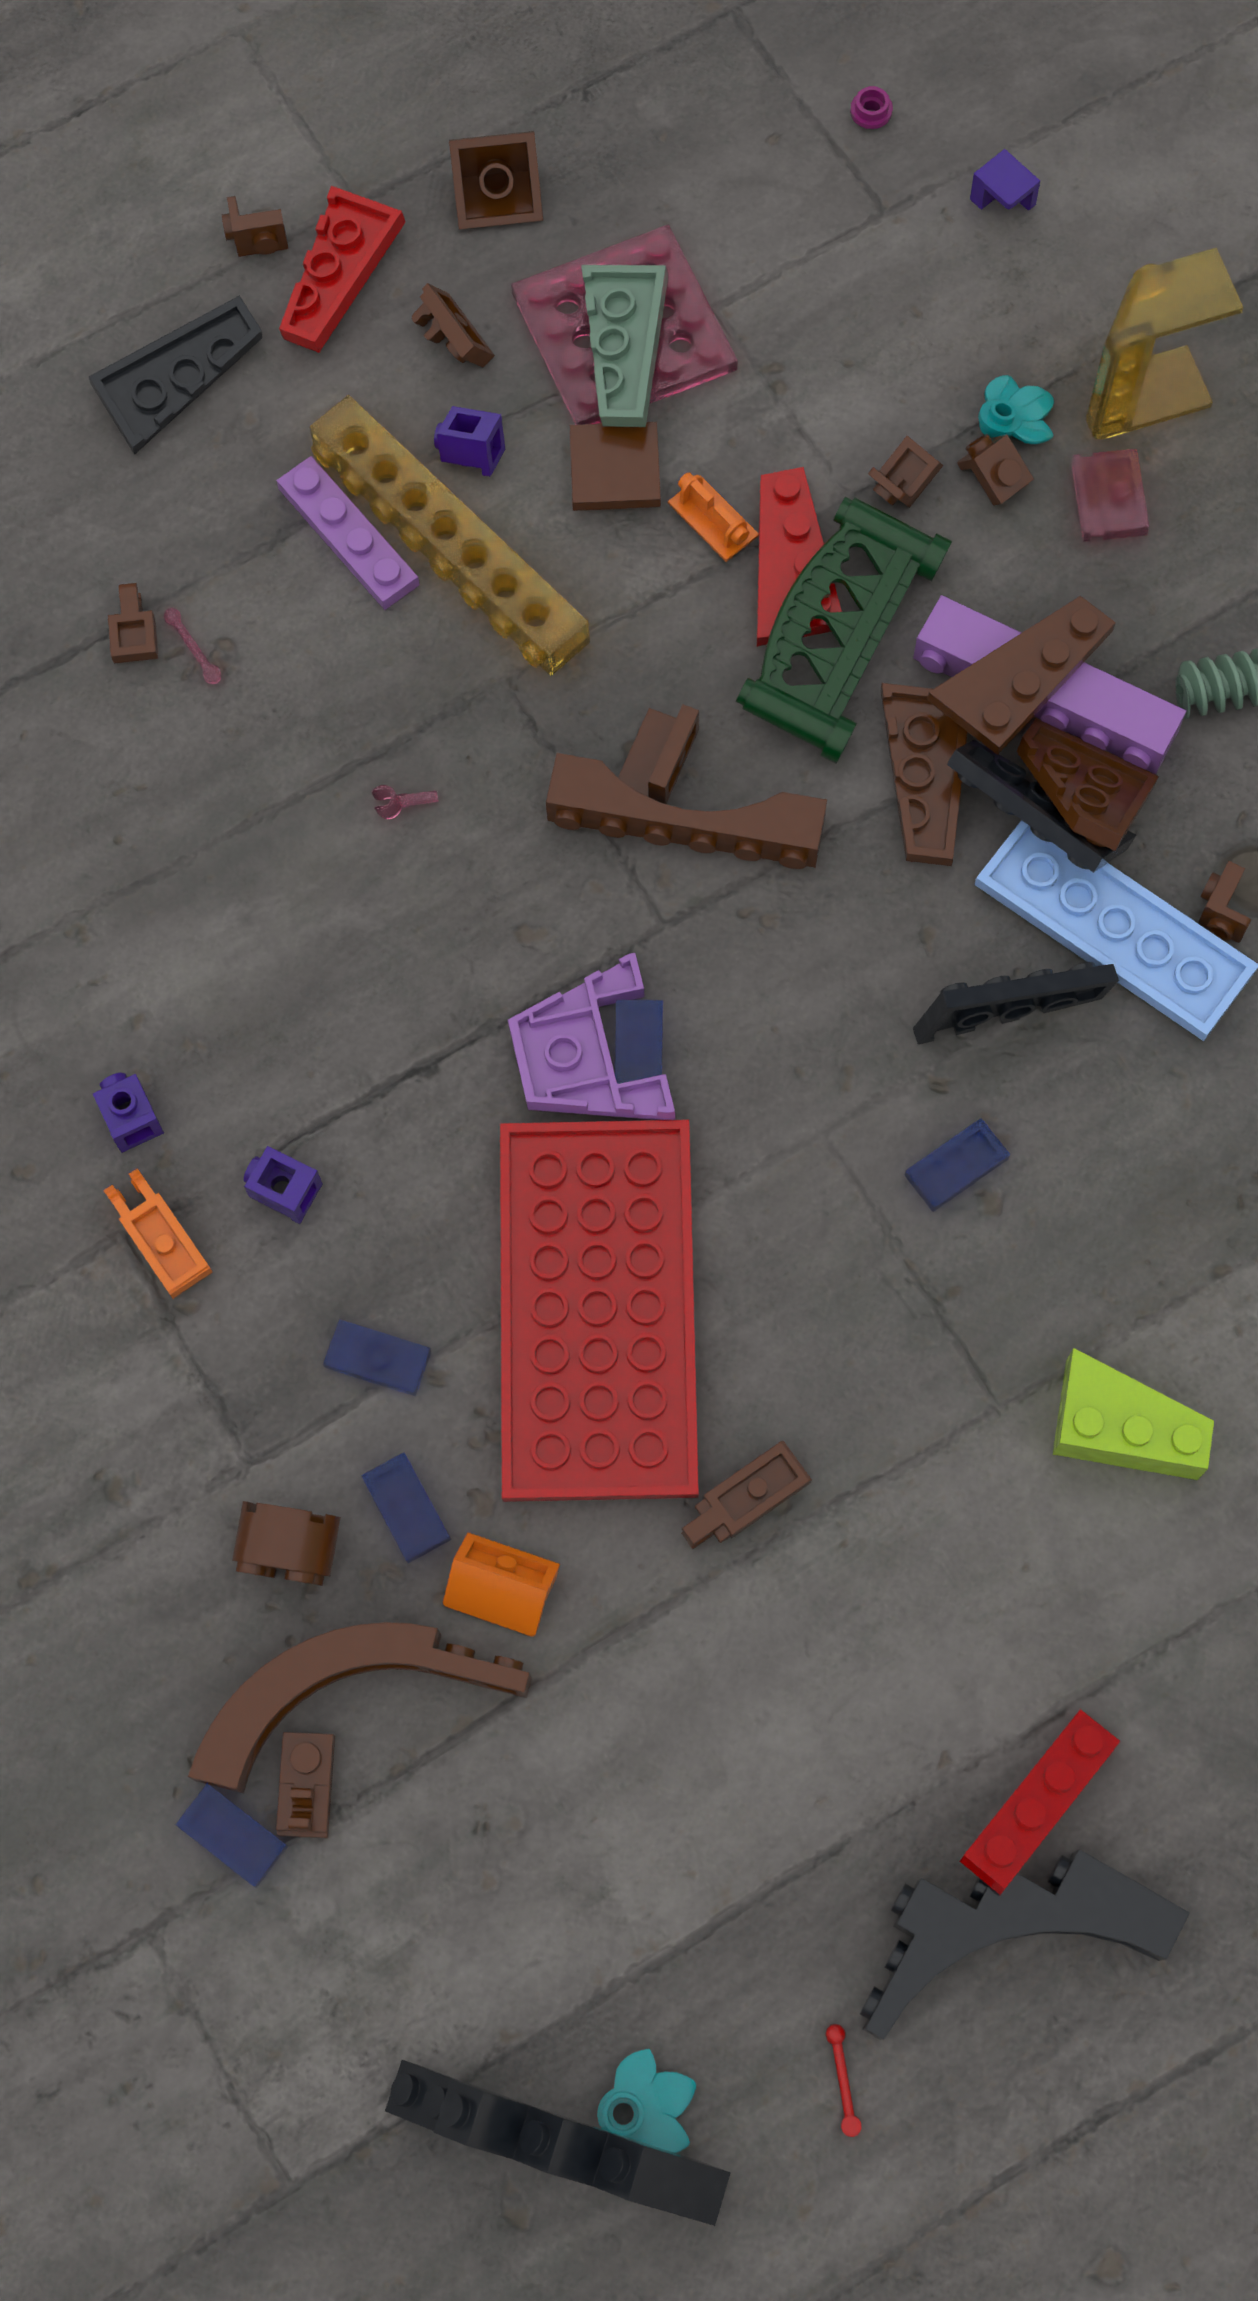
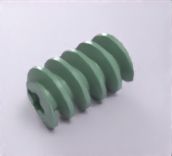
[1176,648,1258,719]

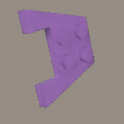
[508,953,676,1120]

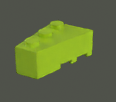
[1053,1348,1214,1480]

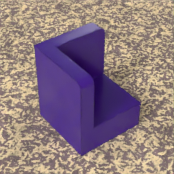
[970,149,1040,210]

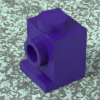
[434,406,506,477]
[92,1073,164,1153]
[243,1146,323,1224]

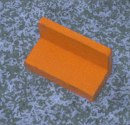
[443,1532,560,1636]

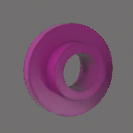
[850,86,893,129]

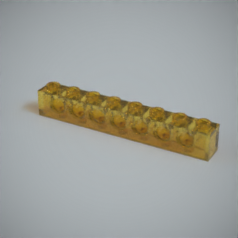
[309,394,590,676]

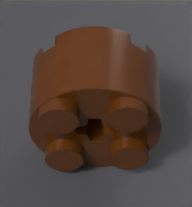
[232,1501,341,1586]

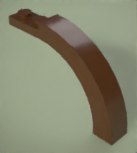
[188,1622,532,1794]

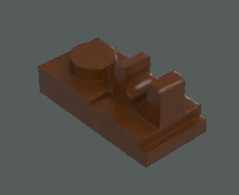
[412,283,495,368]
[276,1732,335,1838]

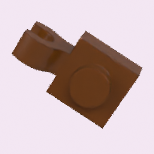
[108,583,158,664]

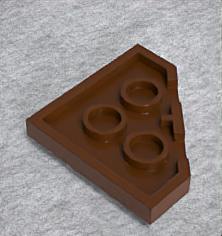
[1016,718,1159,851]

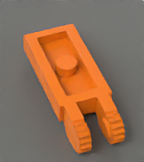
[103,1168,213,1299]

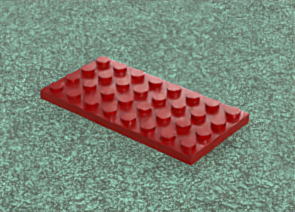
[500,1120,699,1502]

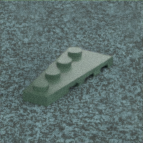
[581,265,669,427]

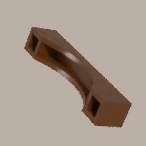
[546,753,827,869]

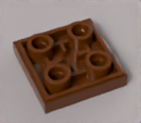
[570,422,661,511]

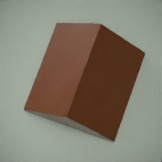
[449,131,543,229]

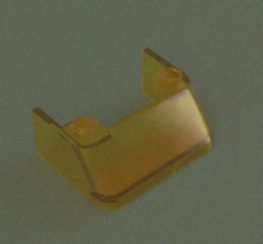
[1086,248,1244,439]

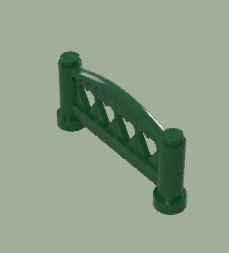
[736,497,952,764]

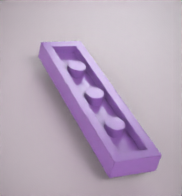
[276,456,419,610]

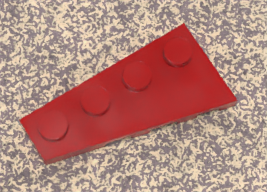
[279,186,406,353]
[757,467,842,647]

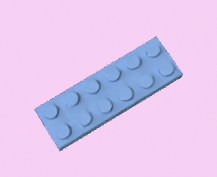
[975,820,1258,1041]

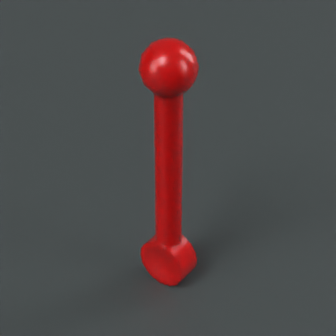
[825,2024,862,2137]

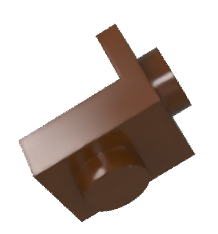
[222,196,289,257]
[957,434,1034,506]
[868,436,944,508]
[1198,861,1251,943]

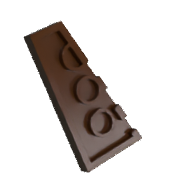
[927,596,1116,755]
[880,683,967,866]

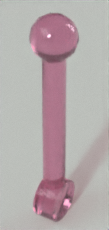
[164,608,222,684]

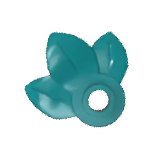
[978,375,1054,444]
[597,2049,696,2153]

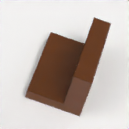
[618,704,699,804]

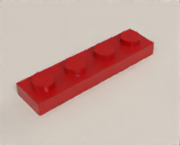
[959,1709,1121,1895]

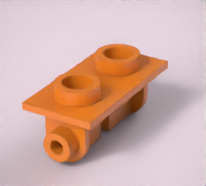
[668,472,759,562]

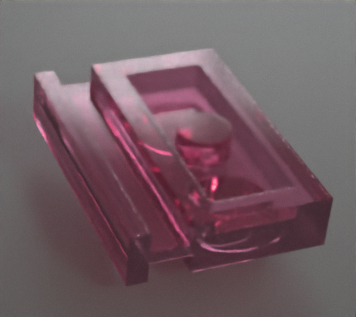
[1072,449,1149,542]

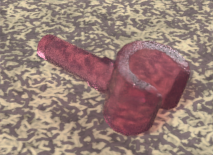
[372,785,438,819]

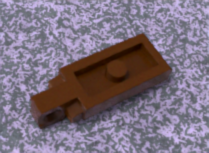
[681,1441,812,1549]

